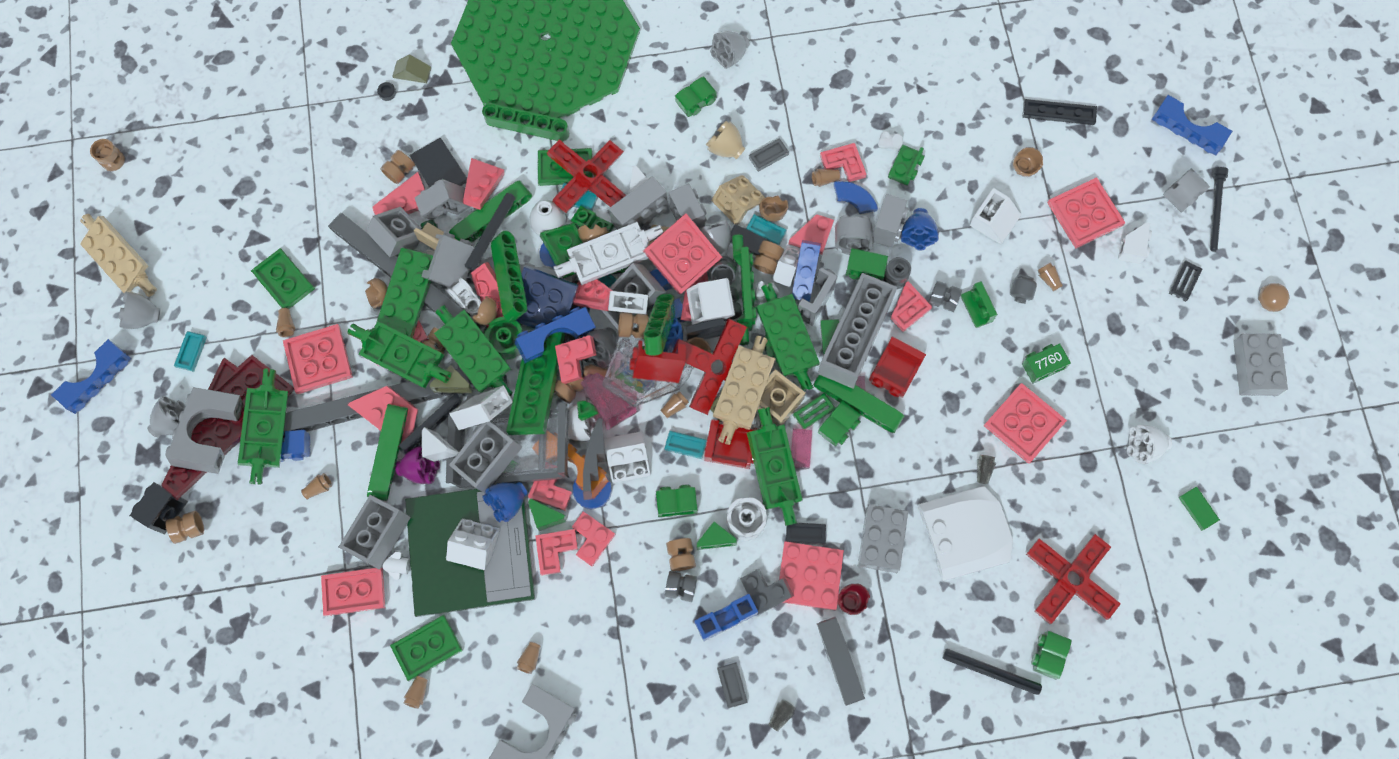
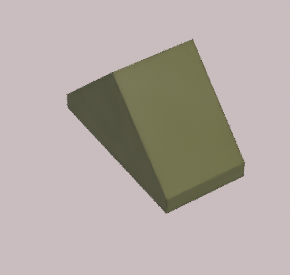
[392,54,431,83]
[430,365,473,393]

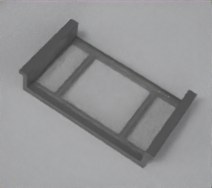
[446,403,569,488]

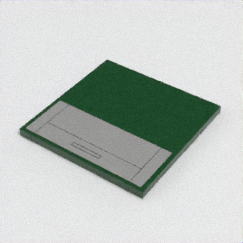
[405,482,535,617]

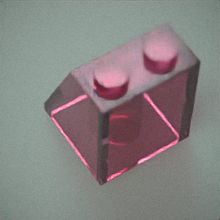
[580,373,640,431]

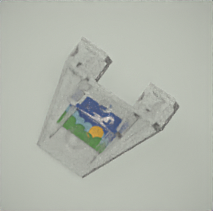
[602,326,693,407]

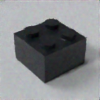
[129,482,188,535]

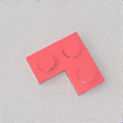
[820,143,867,182]
[555,335,596,384]
[528,462,572,511]
[572,511,615,567]
[535,529,578,576]

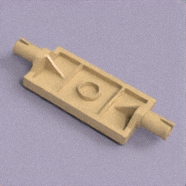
[80,214,157,297]
[713,336,775,444]

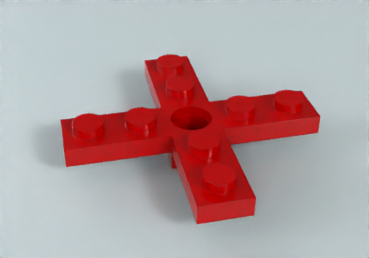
[547,140,626,213]
[672,319,747,415]
[1025,534,1121,624]

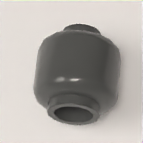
[1010,275,1037,304]

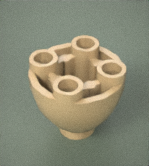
[706,121,746,159]

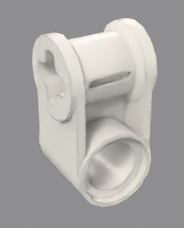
[446,278,481,314]

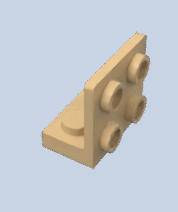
[711,175,765,225]

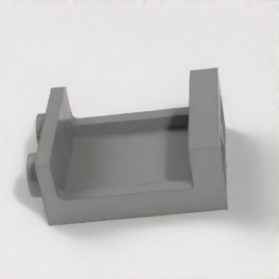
[421,232,474,288]
[798,268,838,326]

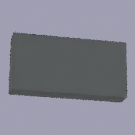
[749,138,789,172]
[717,662,748,709]

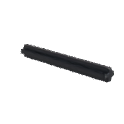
[465,193,515,271]
[942,649,1042,695]

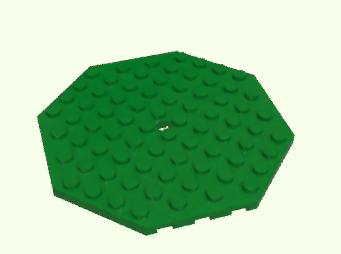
[451,0,640,118]

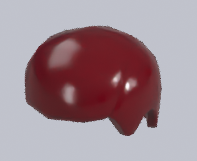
[838,583,870,615]

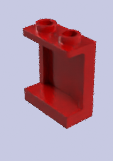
[869,336,926,398]
[629,340,686,383]
[704,419,757,469]

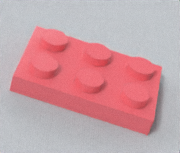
[321,568,386,616]

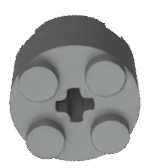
[1163,168,1210,212]
[835,215,873,255]

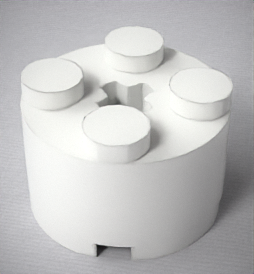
[727,498,767,541]

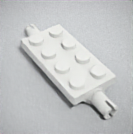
[554,222,663,285]

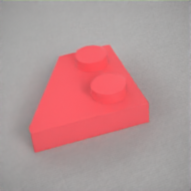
[789,214,834,255]
[891,281,932,332]

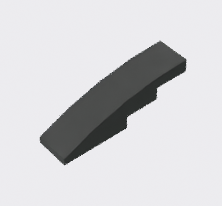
[583,418,605,500]
[816,617,865,706]

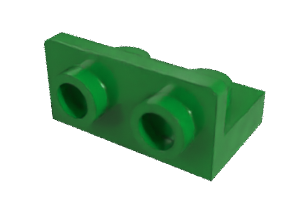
[888,144,925,186]
[961,281,998,328]

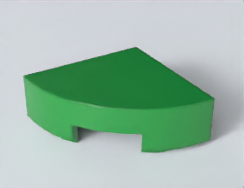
[577,400,598,421]

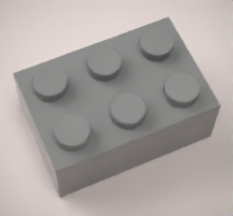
[609,176,668,230]
[602,263,666,330]
[1233,334,1288,396]
[449,421,523,493]
[338,495,411,570]
[857,504,908,574]

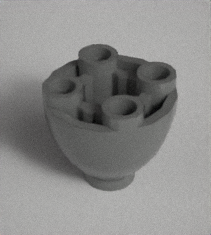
[583,327,618,368]

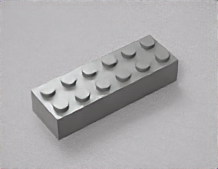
[818,273,897,389]

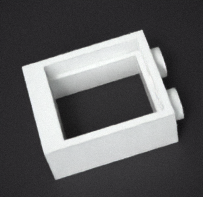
[449,385,513,430]

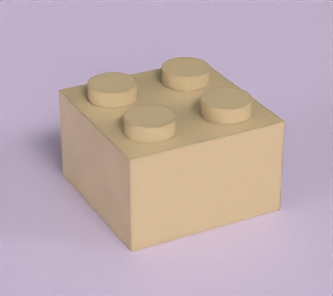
[757,369,806,426]

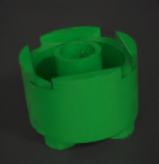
[484,317,523,360]

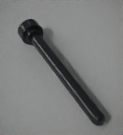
[1210,167,1229,252]

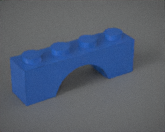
[1152,95,1233,156]
[515,307,596,363]
[51,339,132,414]

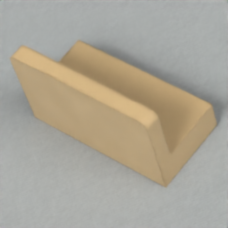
[414,222,457,250]

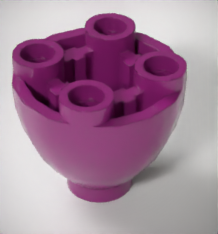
[395,446,440,484]

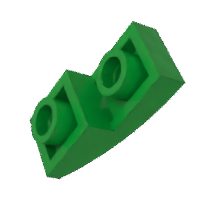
[571,206,614,233]

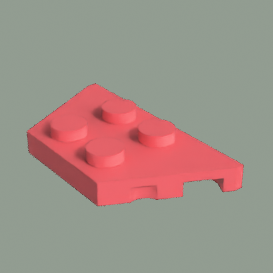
[348,385,419,443]

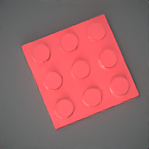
[1047,177,1125,249]
[643,214,722,294]
[283,324,353,394]
[984,383,1067,464]
[779,541,844,611]

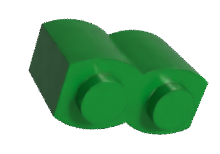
[675,76,717,117]
[818,401,861,447]
[656,485,698,517]
[1031,631,1072,680]

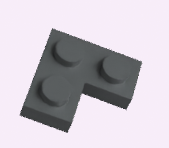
[740,569,794,615]

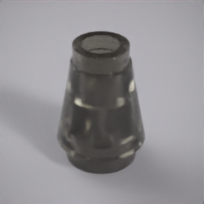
[977,455,996,484]
[768,699,796,731]

